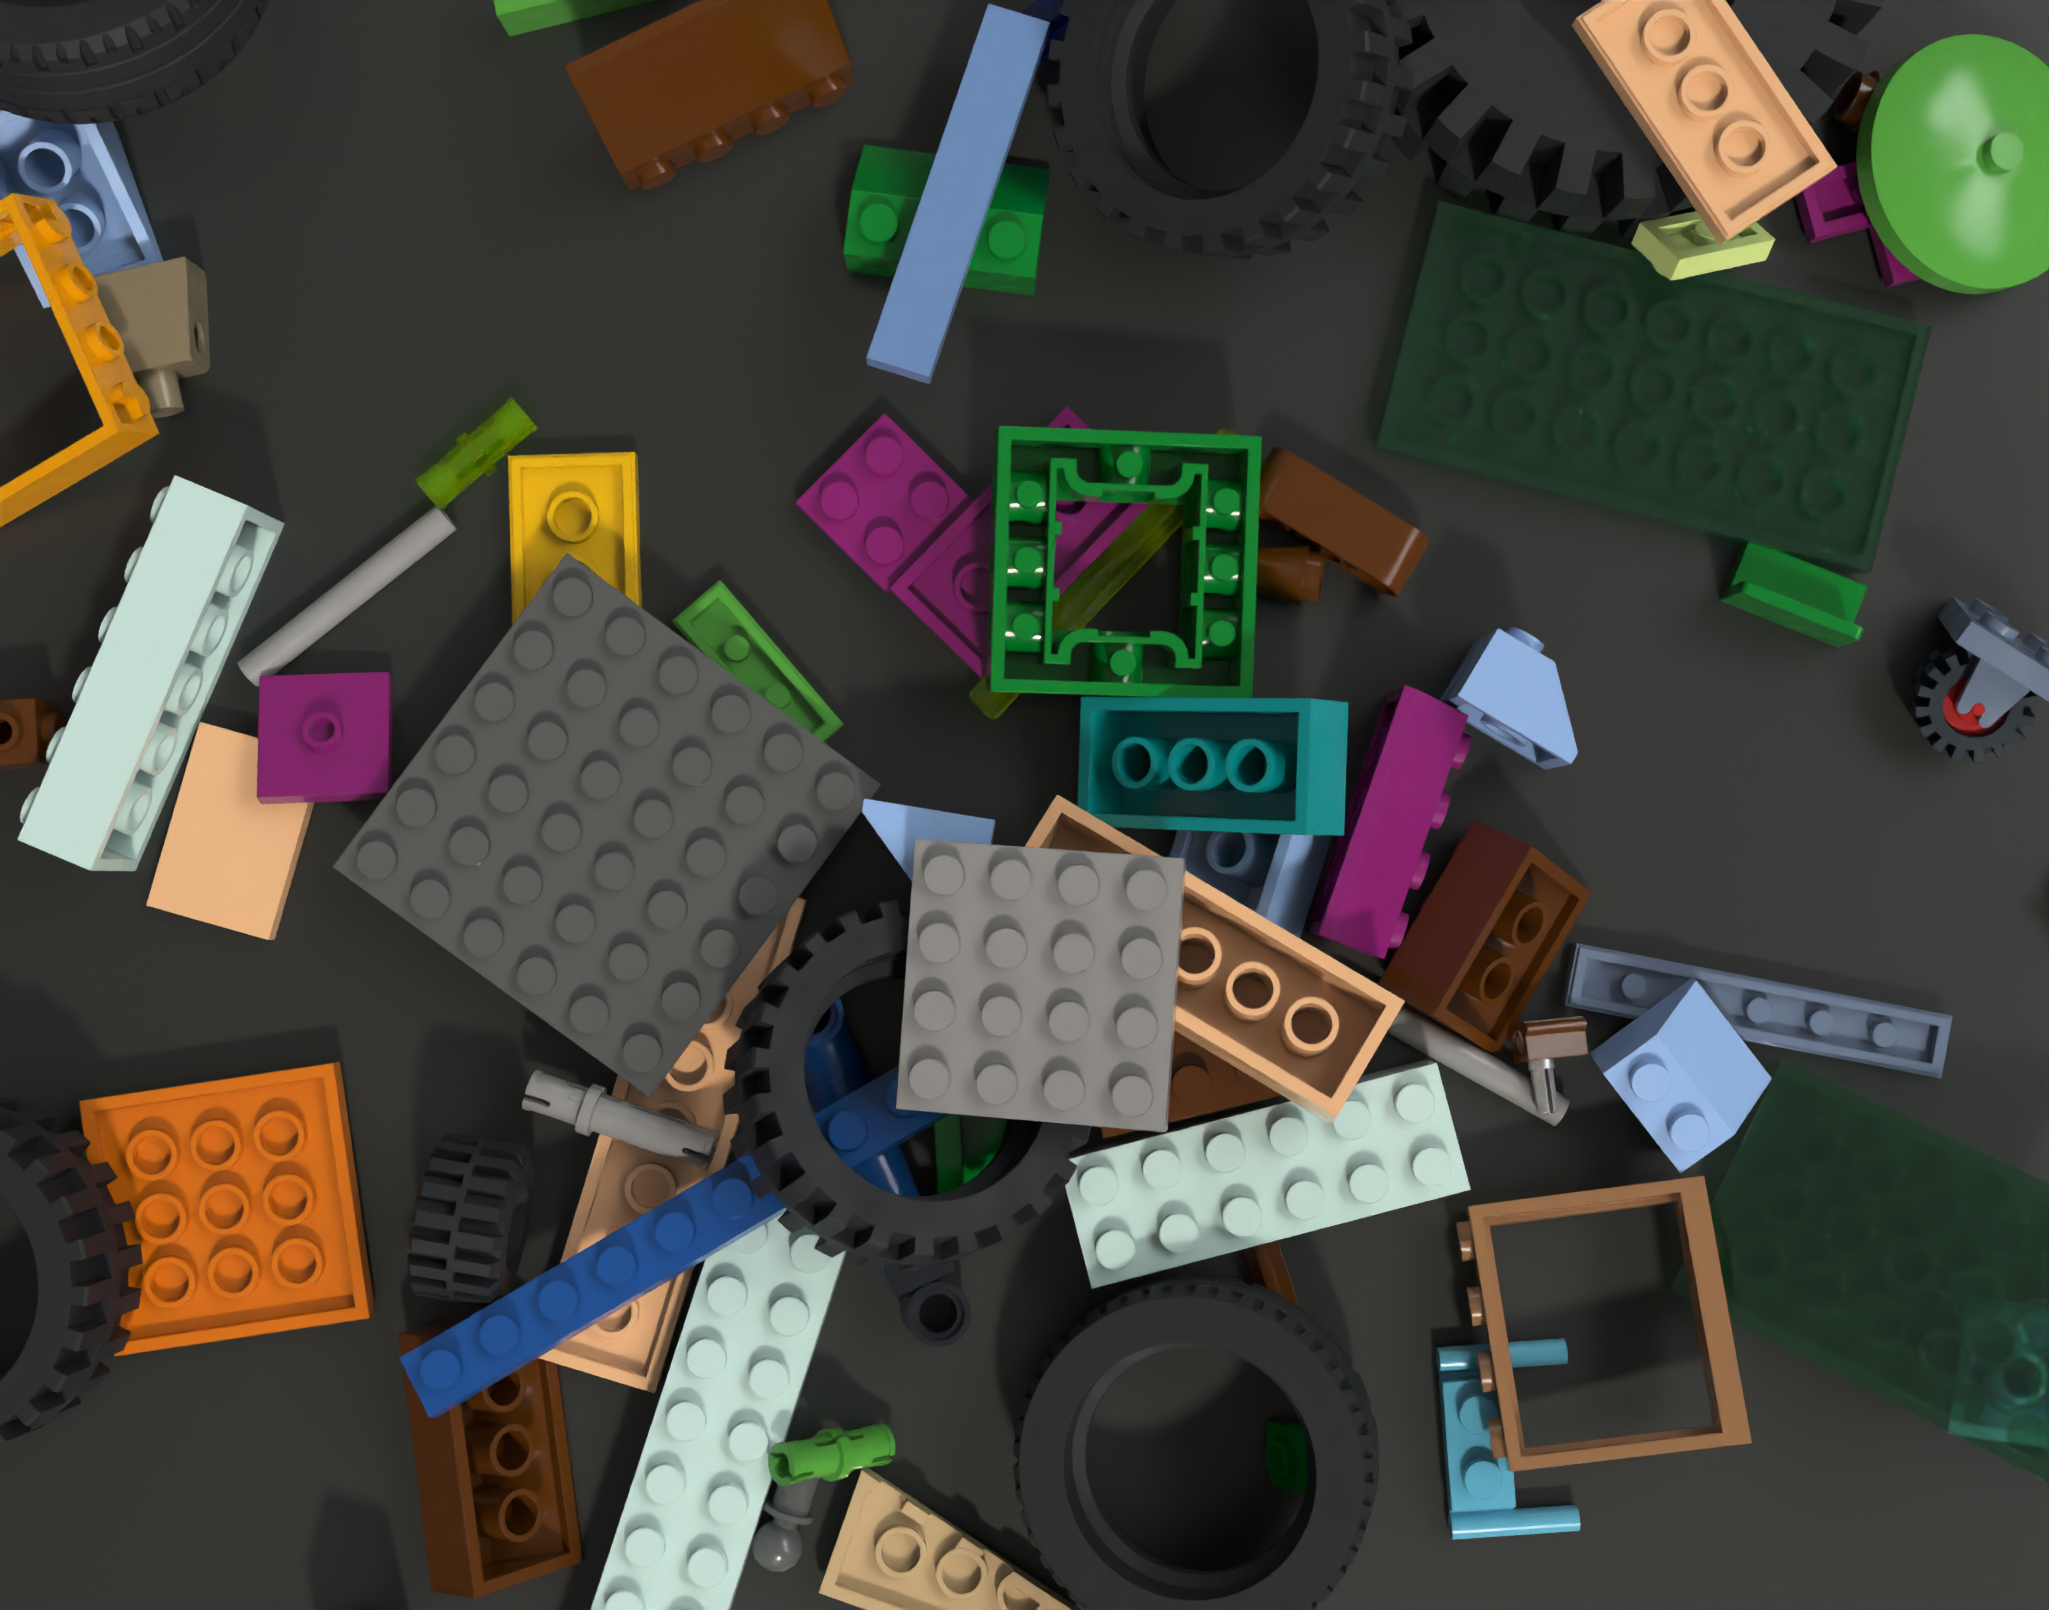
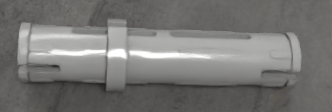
[522,1069,720,1171]

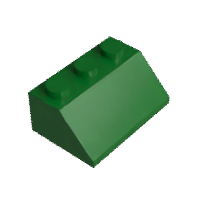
[843,145,1051,296]

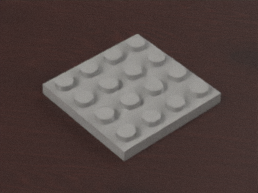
[896,839,1186,1132]

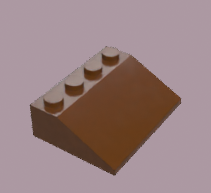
[564,0,855,191]

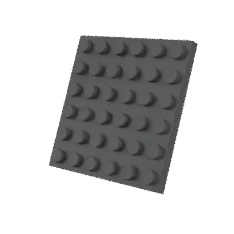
[333,553,881,1097]

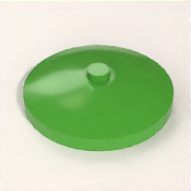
[1856,34,2049,294]

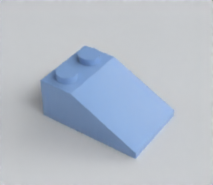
[0,110,163,308]

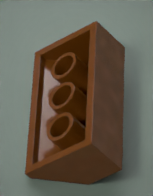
[398,1318,583,1599]

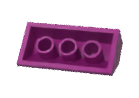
[1304,685,1472,959]

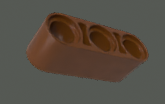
[1259,447,1430,597]

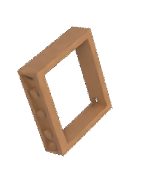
[1456,1176,1752,1472]

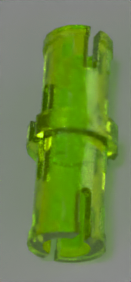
[415,397,538,511]

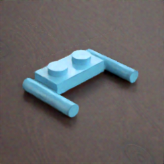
[1436,1338,1581,1540]

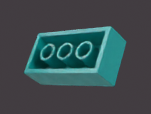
[1077,697,1349,836]

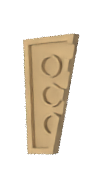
[819,1467,1082,1610]

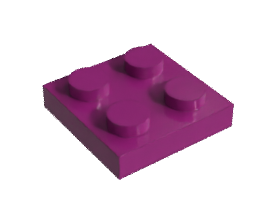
[795,413,974,594]

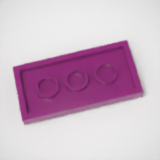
[889,406,1151,678]

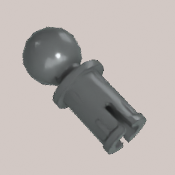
[752,1478,820,1572]

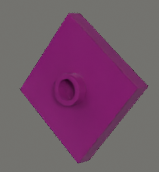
[257,672,393,804]

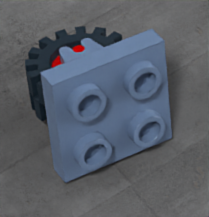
[1909,596,2049,763]

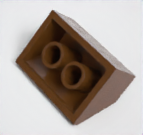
[1377,819,1592,1056]

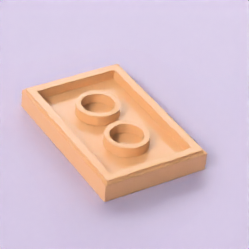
[146,722,315,940]

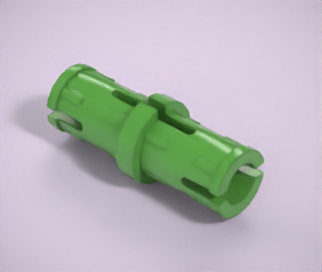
[768,1423,895,1486]

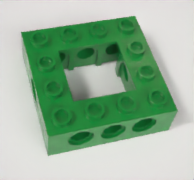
[985,426,1262,698]

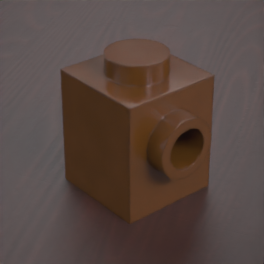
[0,698,67,770]

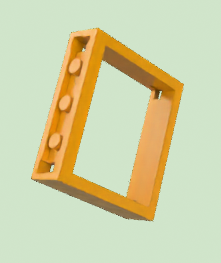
[0,193,160,527]

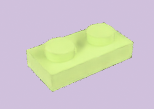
[1631,211,1775,281]

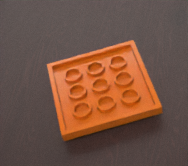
[79,1061,376,1357]

